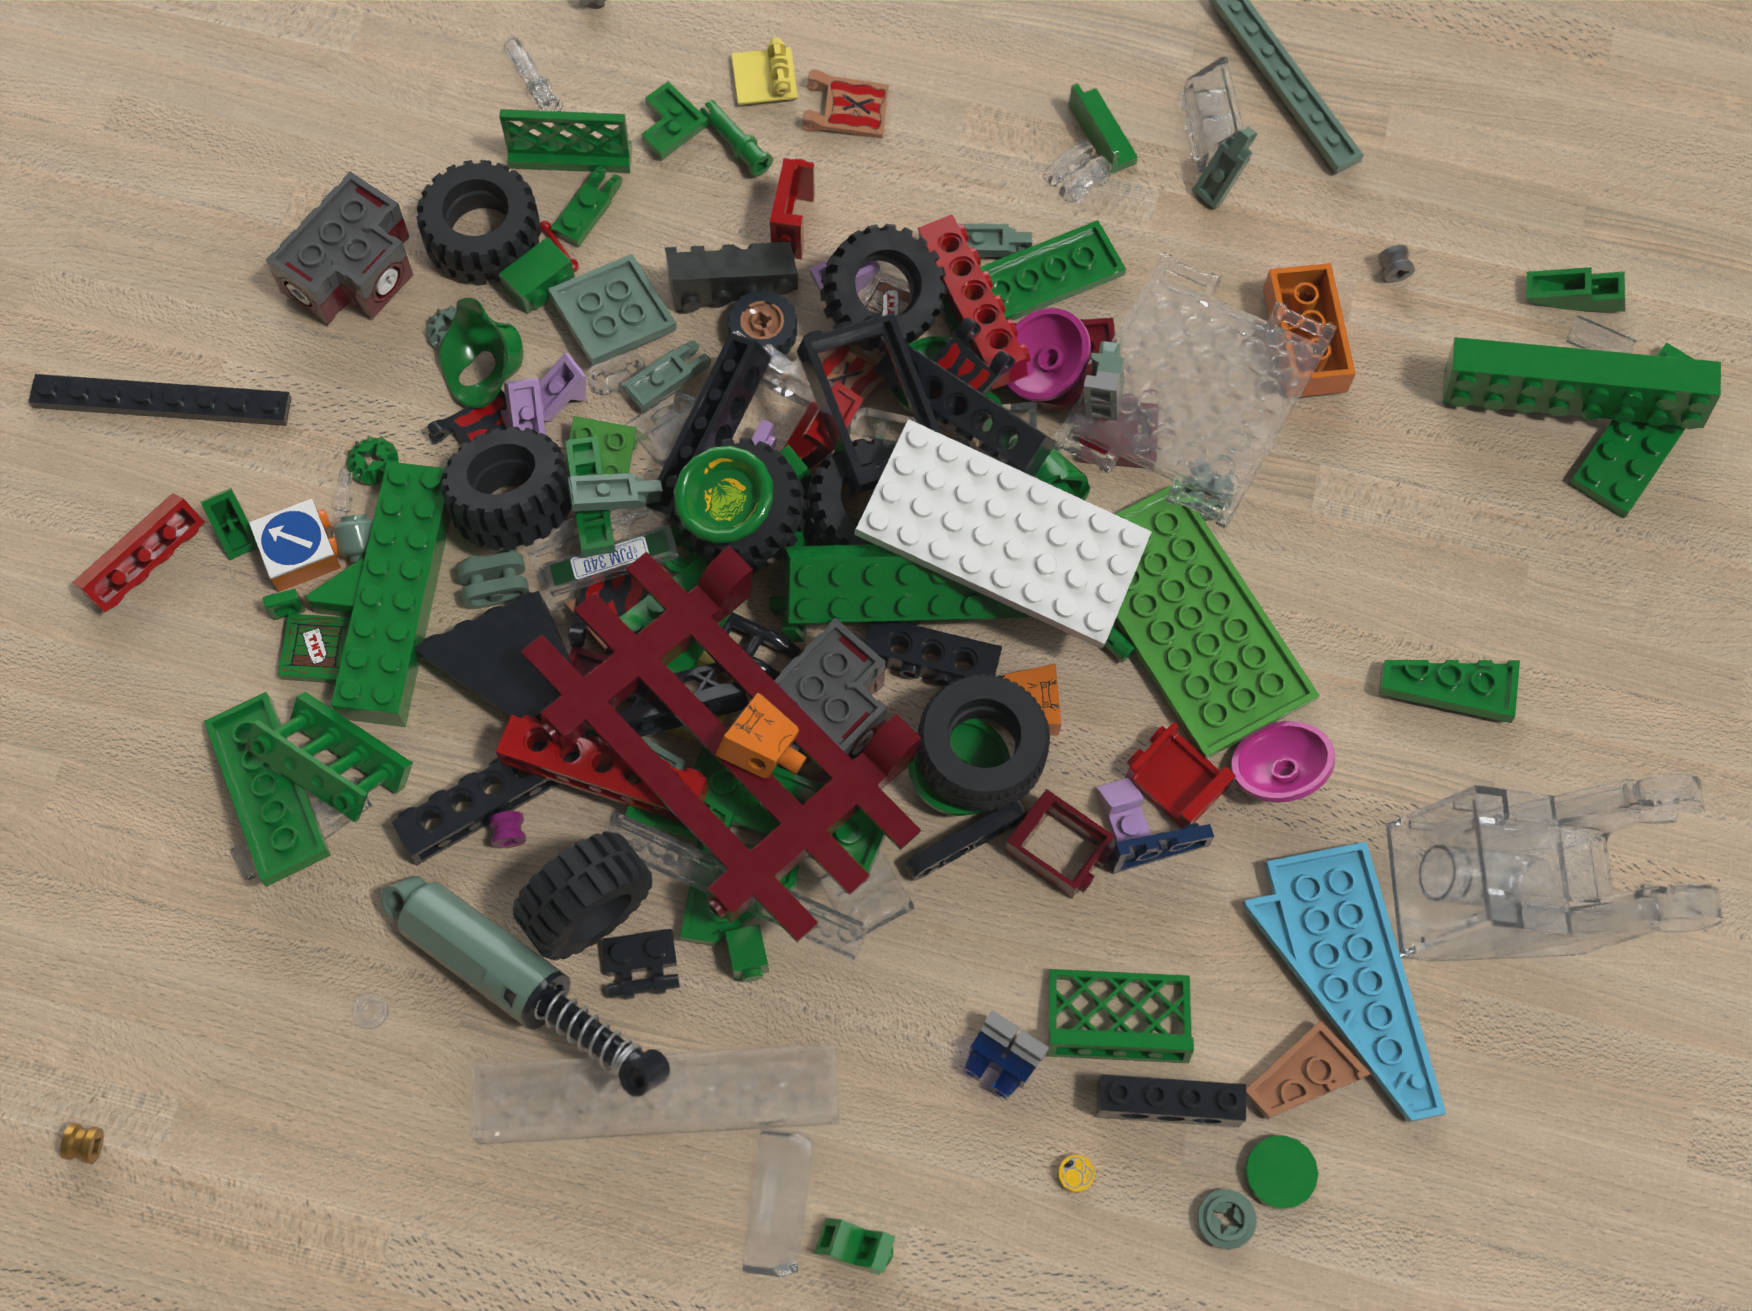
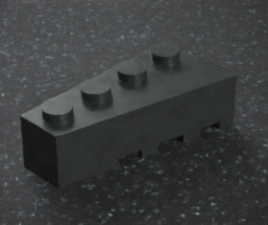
[665,242,798,312]

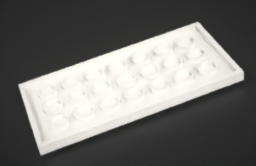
[854,419,1151,649]

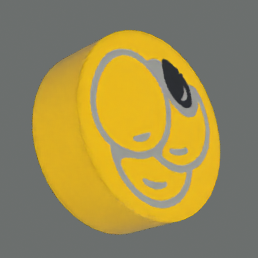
[1058,1155,1095,1193]

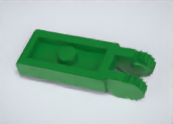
[551,166,622,247]

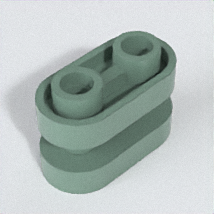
[458,549,530,609]

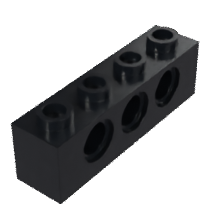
[865,621,1002,687]
[1096,1074,1246,1128]

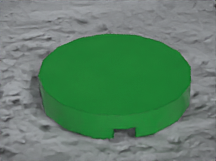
[1244,1135,1319,1210]

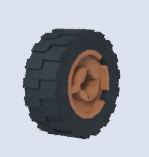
[727,290,797,361]

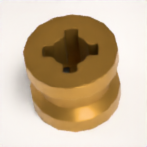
[60,1123,104,1164]

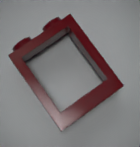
[1004,789,1114,898]

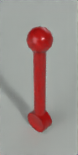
[540,220,579,272]

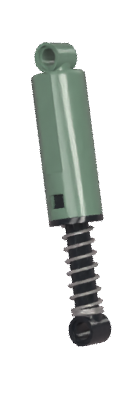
[381,876,670,1097]

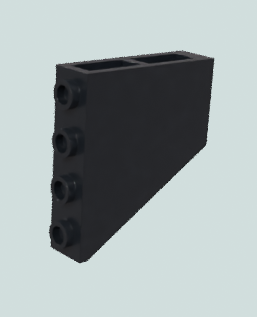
[415,591,574,722]

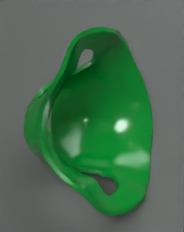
[439,298,524,408]

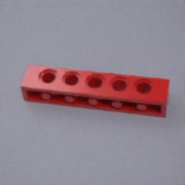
[918,214,1031,390]
[496,715,709,823]

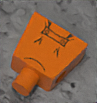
[1002,664,1062,736]
[715,693,807,778]

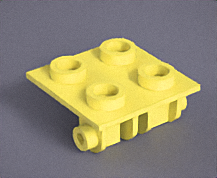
[732,38,798,105]

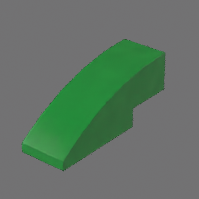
[1527,267,1625,312]

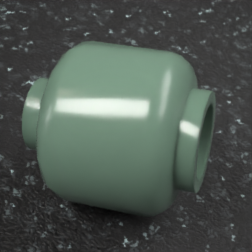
[334,514,373,563]

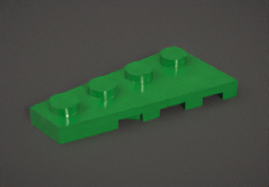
[1379,660,1520,723]

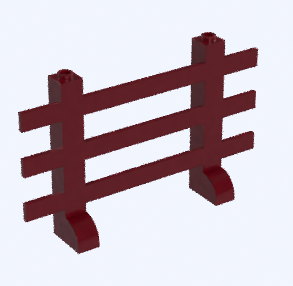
[521,546,921,943]

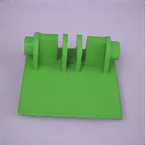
[566,416,638,475]

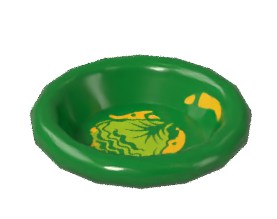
[674,445,773,544]

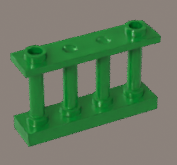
[245,692,413,822]

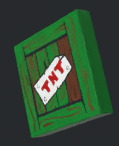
[278,613,351,683]

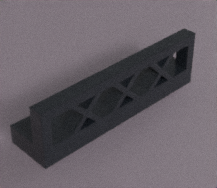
[614,662,749,737]

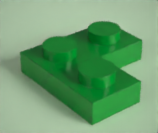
[641,81,708,160]

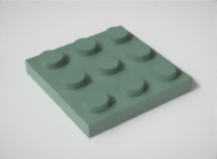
[548,254,677,366]

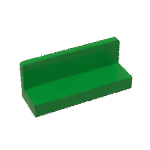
[1068,83,1138,175]

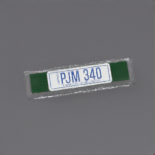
[543,524,680,597]

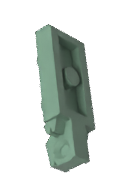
[1192,126,1258,209]
[949,224,1032,257]
[567,473,662,512]

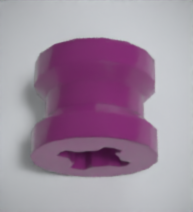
[489,811,526,848]

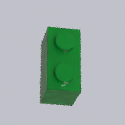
[499,237,575,314]

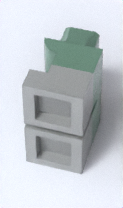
[1084,341,1124,421]

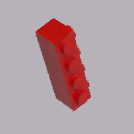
[72,493,205,612]

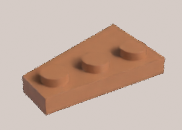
[1246,1020,1371,1120]

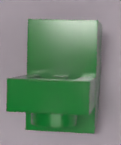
[814,1218,896,1275]

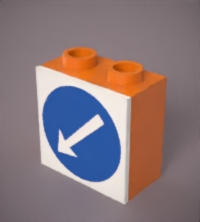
[249,498,341,592]

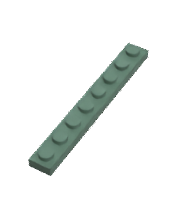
[1209,0,1364,174]

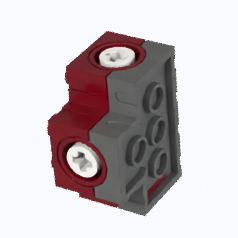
[266,171,414,325]
[741,618,887,772]

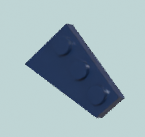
[1108,823,1215,874]

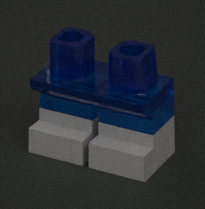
[964,1010,1049,1100]

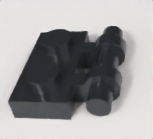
[602,929,680,1000]

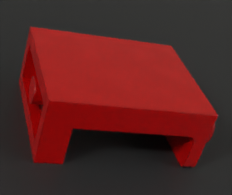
[770,158,815,260]
[783,381,863,469]
[1125,722,1236,828]

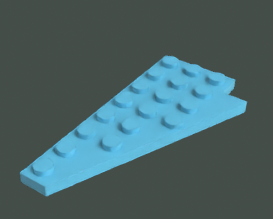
[1243,842,1446,1123]

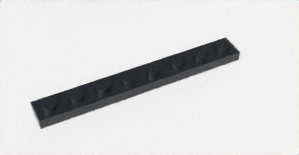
[29,374,292,426]

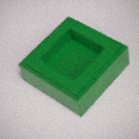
[263,588,305,620]

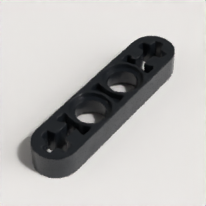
[905,800,1028,881]

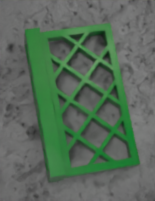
[499,109,632,173]
[1047,969,1194,1064]

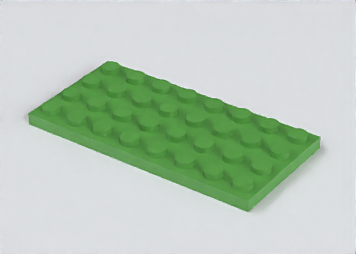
[1115,482,1320,759]

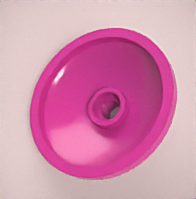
[1002,308,1091,401]
[1232,721,1335,803]

